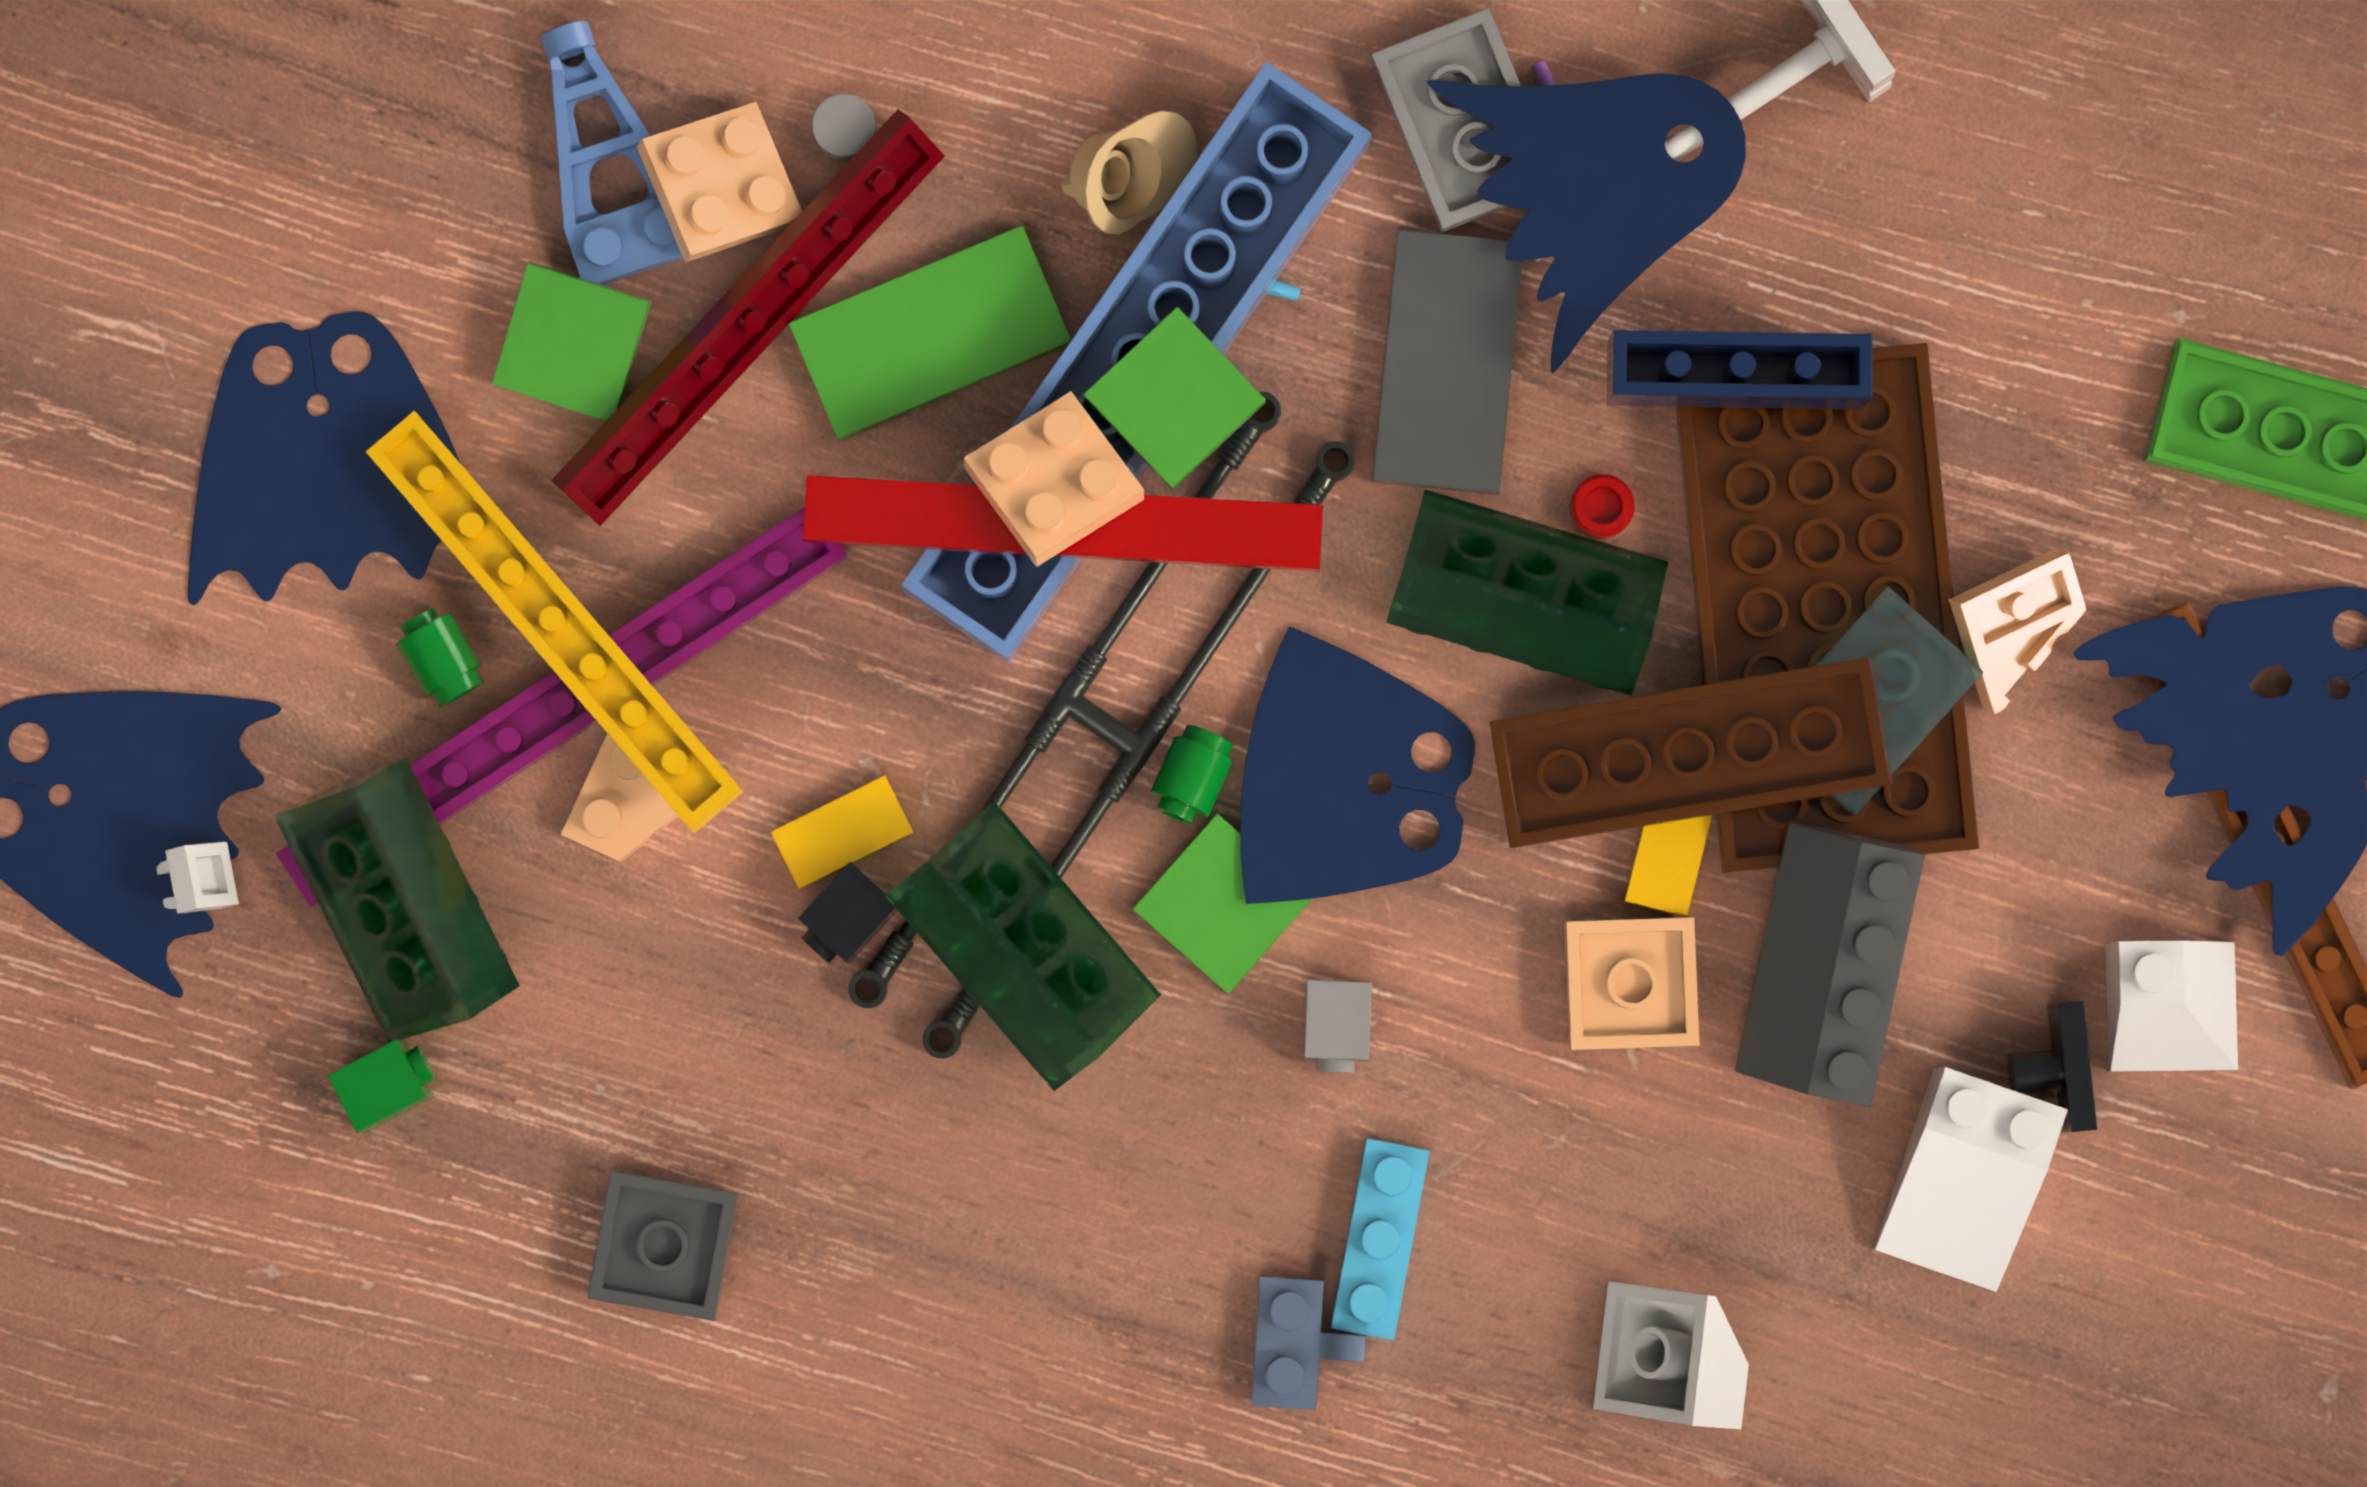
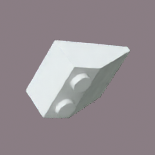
[1873,1067,2068,1292]

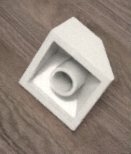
[2105,941,2238,1072]
[1593,1281,1749,1429]

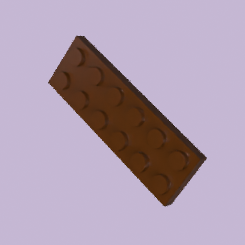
[1489,657,1893,848]

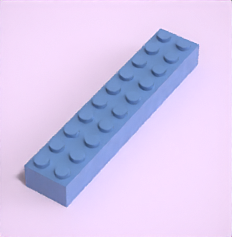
[901,61,1372,665]

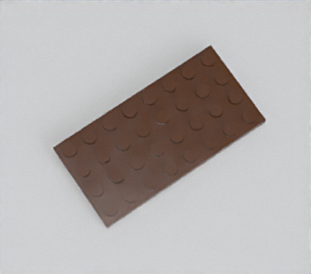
[1676,343,1979,873]

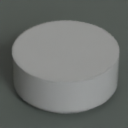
[812,94,877,160]

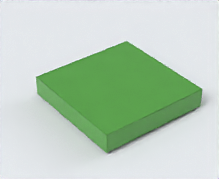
[492,262,652,421]
[1083,307,1266,490]
[1133,813,1313,994]

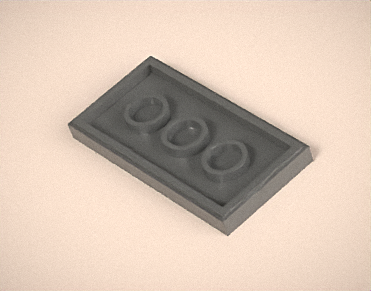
[1372,229,1522,495]

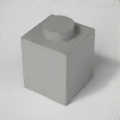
[1303,980,1372,1073]

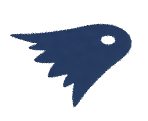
[1427,74,1746,373]

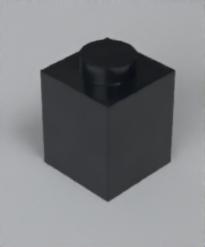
[798,862,901,964]

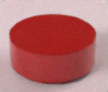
[1570,474,1635,540]

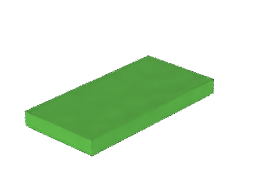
[789,225,1072,442]
[2143,338,2367,522]

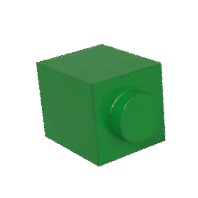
[327,1039,436,1133]

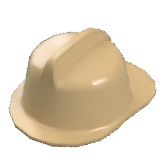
[1060,110,1198,235]

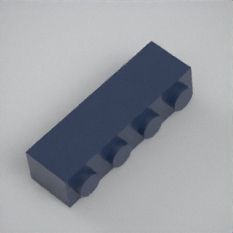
[1607,330,1872,409]

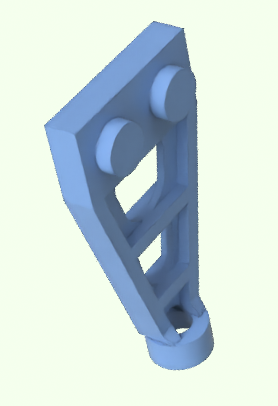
[540,21,683,285]

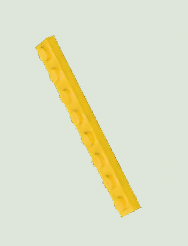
[366,411,743,834]

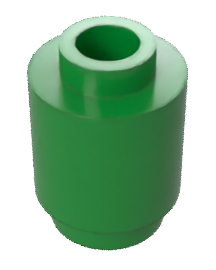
[396,608,484,708]
[1150,725,1233,825]

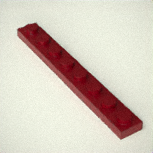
[551,109,945,526]

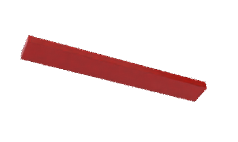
[803,475,1324,572]

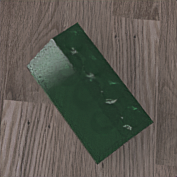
[1386,489,1668,696]
[274,757,520,1043]
[886,801,1161,1091]

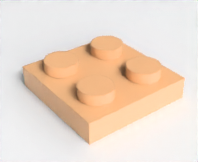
[637,102,802,263]
[964,391,1144,567]
[1564,917,1700,1050]

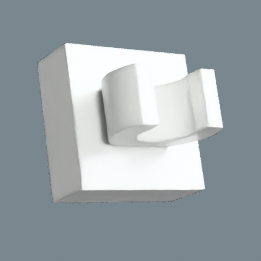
[156,842,239,914]

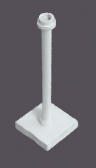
[1535,0,1896,262]

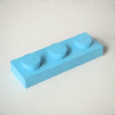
[1330,1138,1430,1341]

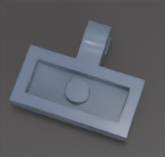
[1251,1276,1366,1410]

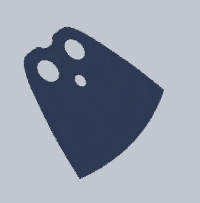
[1240,627,1475,904]

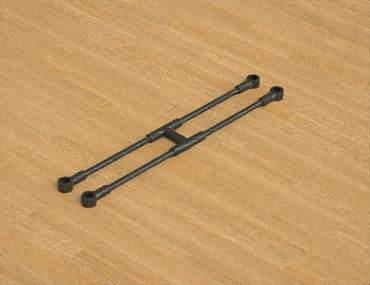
[849,392,1354,1059]

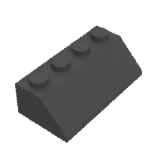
[1735,821,1925,1107]

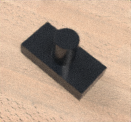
[2008,1001,2097,1132]

